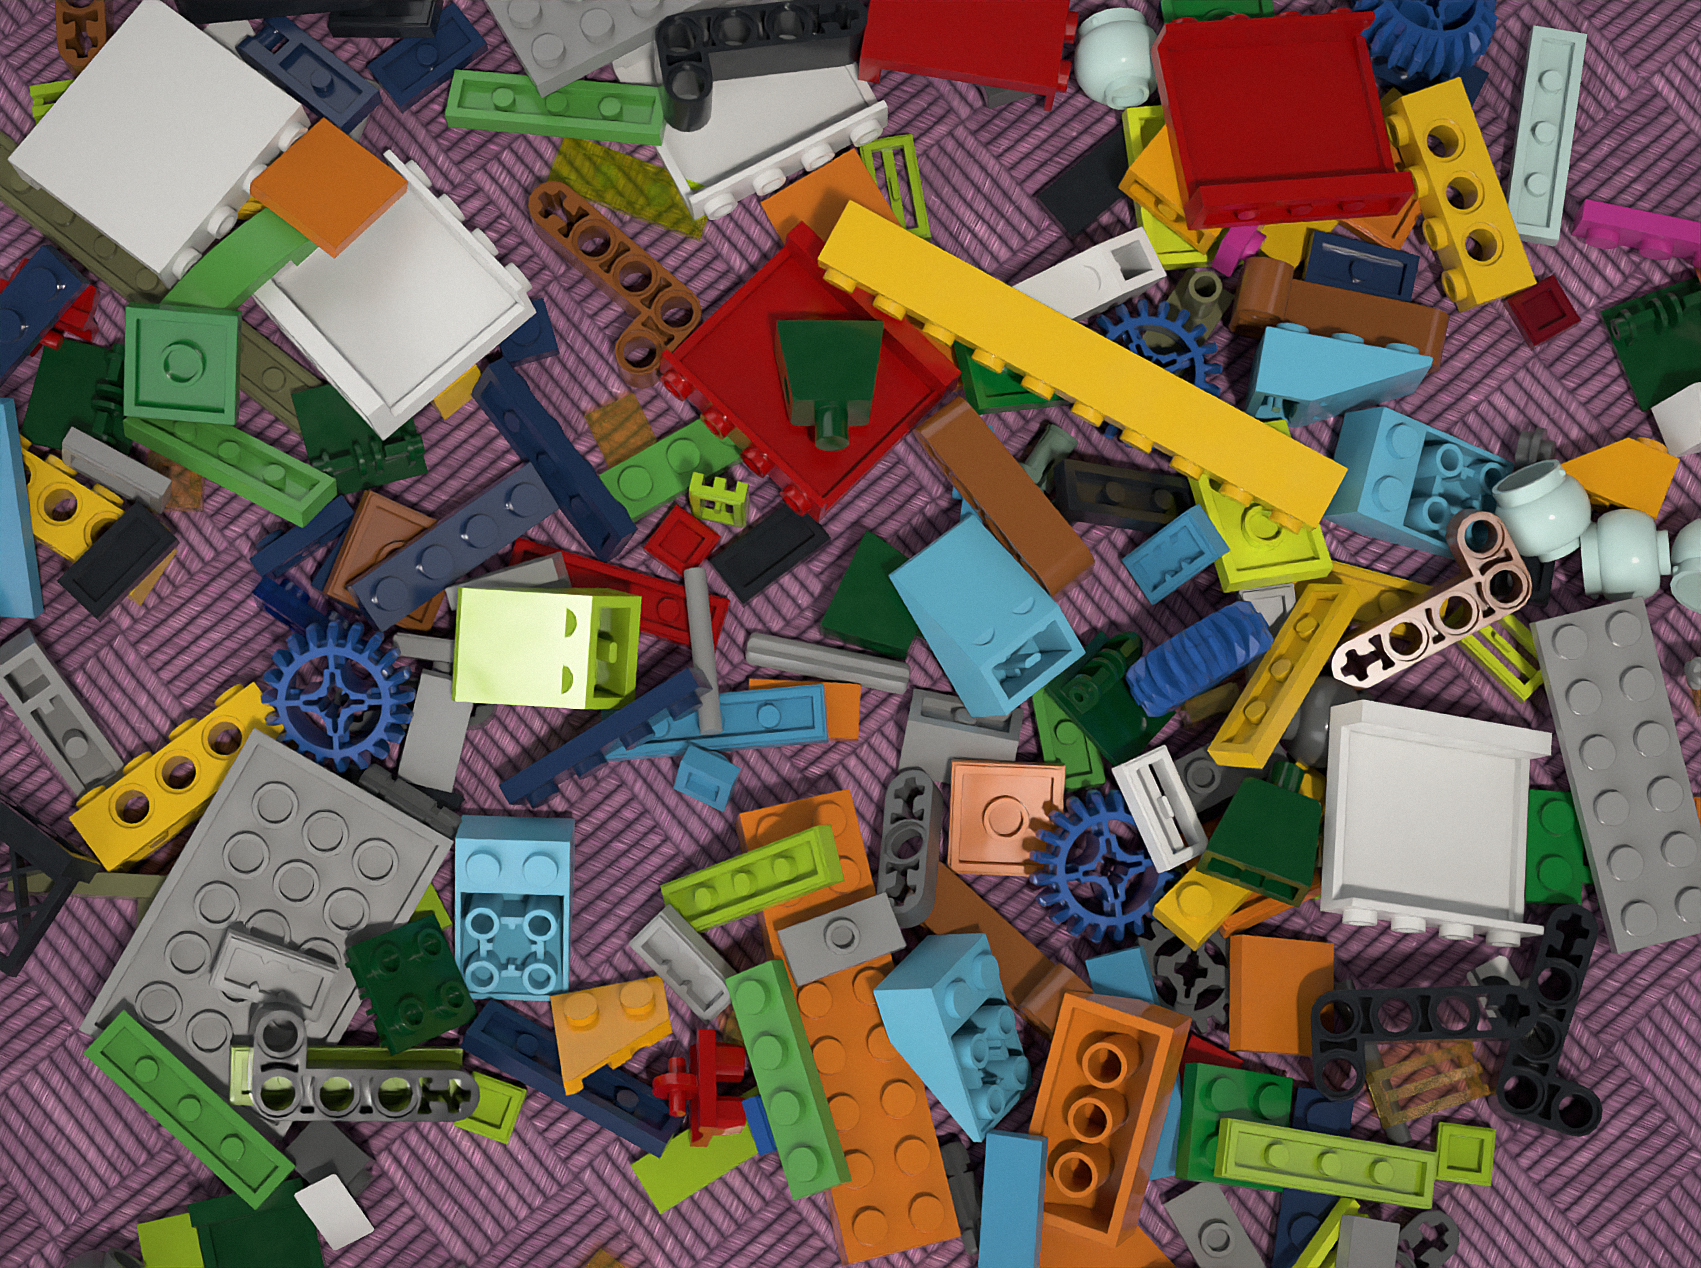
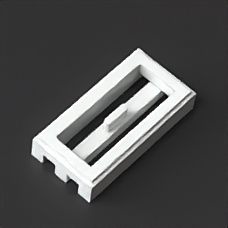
[1112,745,1209,873]

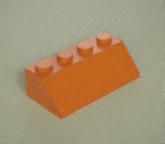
[1028,991,1192,1248]

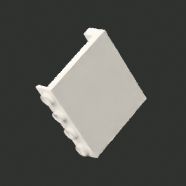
[8,0,311,291]
[608,0,888,223]
[251,149,537,441]
[1320,699,1552,947]

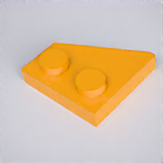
[550,975,673,1096]

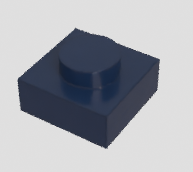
[500,298,560,368]

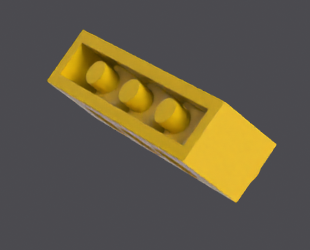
[1384,77,1537,313]
[19,434,178,606]
[68,681,298,873]

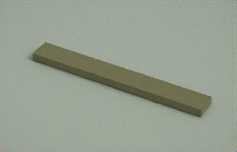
[0,131,325,438]

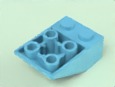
[1244,323,1433,428]
[1322,406,1514,560]
[888,514,1086,717]
[455,815,575,1001]
[873,933,1033,1142]

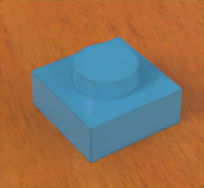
[673,744,741,812]

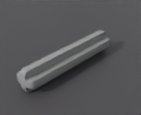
[745,632,910,694]

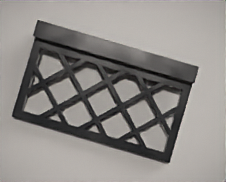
[0,789,101,978]

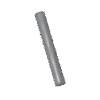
[684,567,723,735]

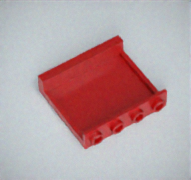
[858,0,1079,111]
[1150,8,1415,230]
[659,220,962,523]

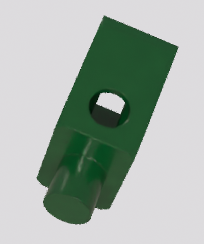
[774,320,884,451]
[820,530,926,660]
[1195,761,1322,908]

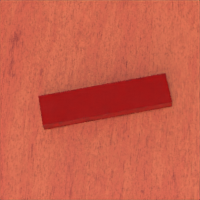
[508,537,731,653]

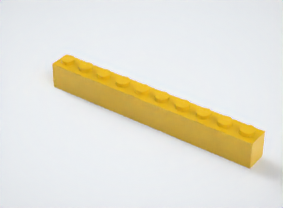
[817,200,1348,535]

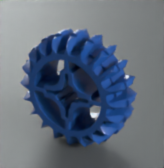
[1349,0,1498,81]
[1090,299,1222,450]
[1125,601,1274,717]
[261,619,416,773]
[1029,789,1182,943]

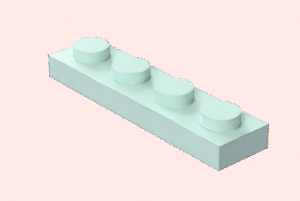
[1506,25,1587,246]

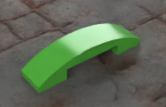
[160,208,318,311]

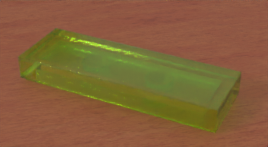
[547,138,709,242]

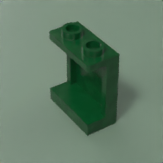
[187,1178,327,1268]

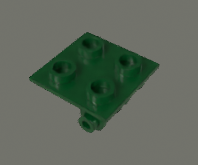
[1599,276,1701,412]
[20,339,134,457]
[291,384,428,498]
[1044,630,1177,767]
[345,914,478,1056]

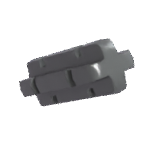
[357,764,462,840]
[939,1142,983,1255]

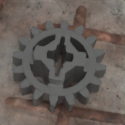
[1133,920,1238,1035]

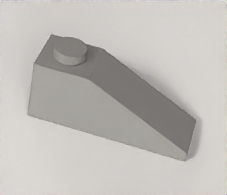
[0,628,126,800]

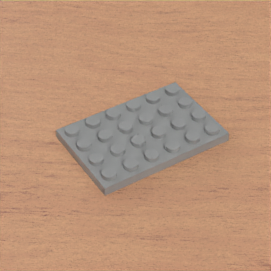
[79,728,454,1141]

